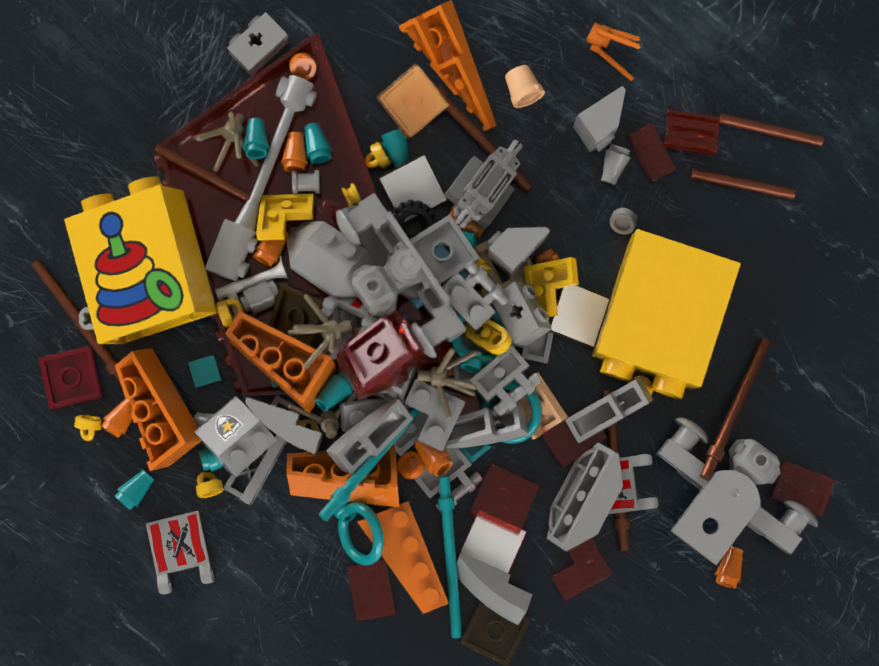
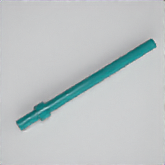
[319,407,421,521]
[438,476,462,638]

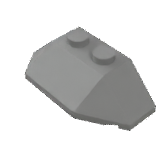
[286,221,378,299]
[547,443,623,551]

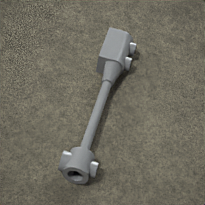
[205,75,317,282]

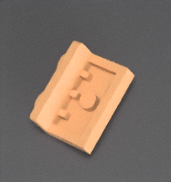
[507,373,568,439]

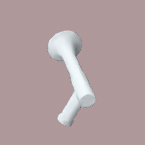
[215,256,291,317]

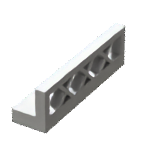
[224,395,302,505]

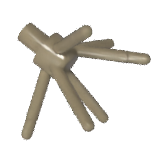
[193,112,259,172]
[288,294,352,369]
[418,349,478,419]
[288,389,360,444]

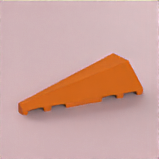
[399,0,497,131]

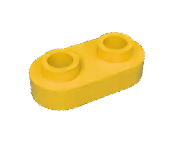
[465,319,512,355]

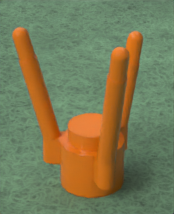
[586,22,641,81]

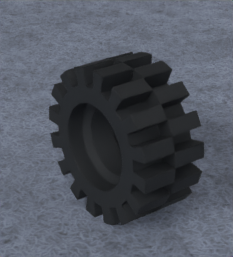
[392,199,438,240]

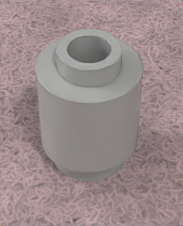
[240,280,279,315]

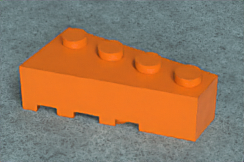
[225,311,337,414]
[115,348,201,471]
[287,445,400,508]
[358,501,449,614]

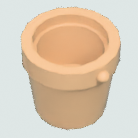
[505,65,545,108]

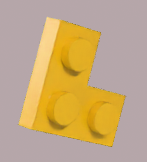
[256,194,315,241]
[524,257,579,317]

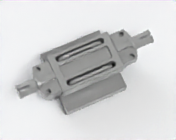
[444,140,522,229]

